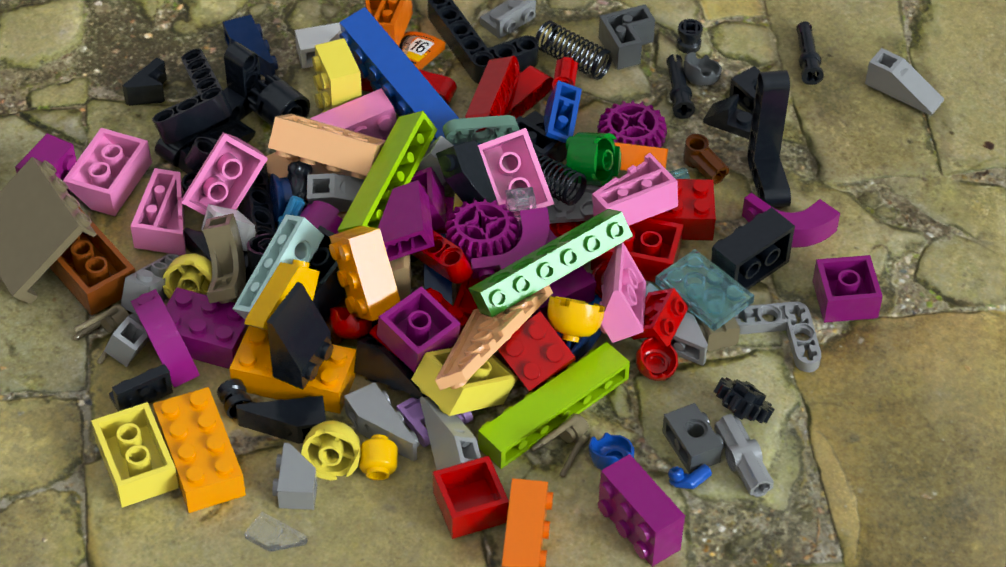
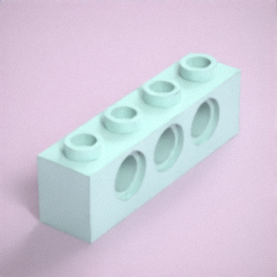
[233,214,324,329]

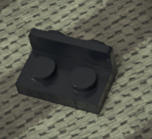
[109,364,173,411]

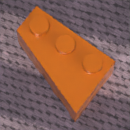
[364,0,413,46]
[502,478,554,567]

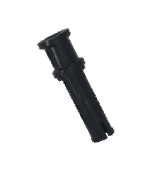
[796,21,824,85]
[666,54,695,119]

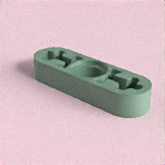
[442,115,520,145]

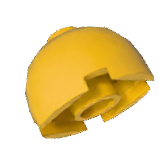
[547,296,605,342]

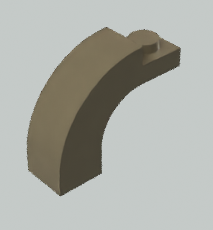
[203,213,246,304]

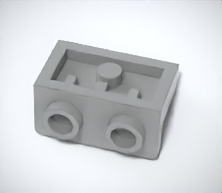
[480,0,536,39]

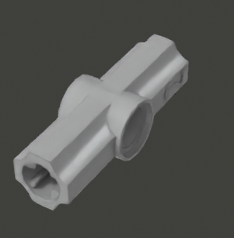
[715,414,774,498]

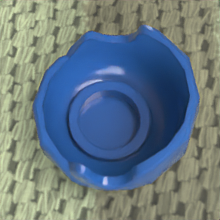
[588,432,634,470]

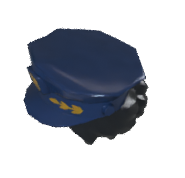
[269,160,312,226]

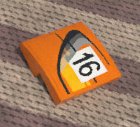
[399,31,445,70]

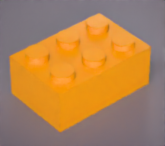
[329,226,401,321]

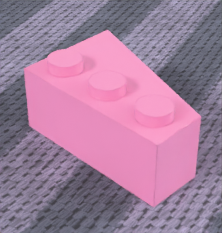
[310,88,397,140]
[592,153,678,226]
[130,168,186,255]

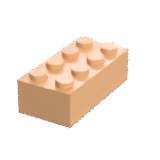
[268,114,386,179]

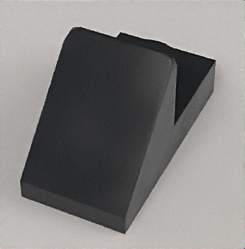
[122,57,167,106]
[703,94,753,139]

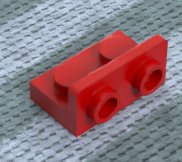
[631,288,688,347]

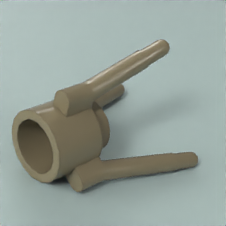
[73,304,129,364]
[531,413,589,477]

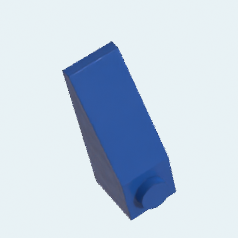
[544,80,582,143]

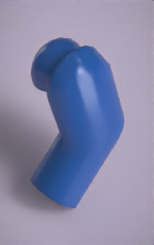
[668,464,712,489]

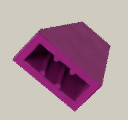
[378,180,434,261]

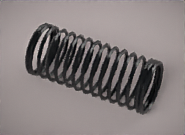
[535,20,613,80]
[535,151,587,206]

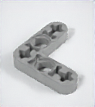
[732,302,821,372]

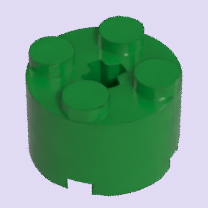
[564,132,621,187]

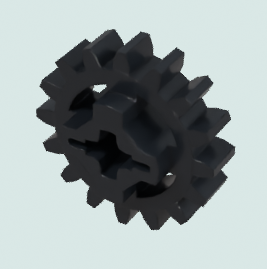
[714,377,775,423]

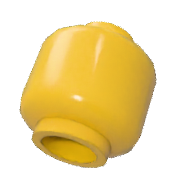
[359,434,398,480]

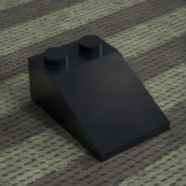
[267,282,333,390]

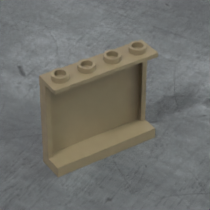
[0,157,97,304]

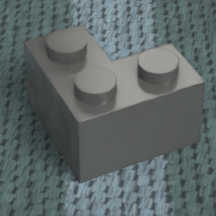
[598,4,655,70]

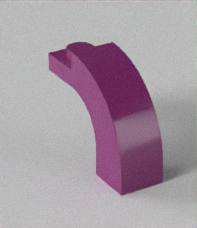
[742,193,840,248]
[471,207,549,280]
[130,289,200,388]

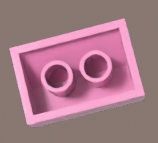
[63,128,152,216]
[478,128,554,220]
[180,133,268,215]
[600,242,646,343]

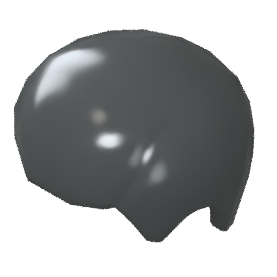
[683,52,722,86]

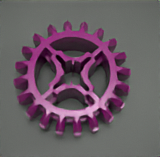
[597,100,667,148]
[445,198,519,263]

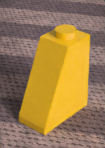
[244,259,320,329]

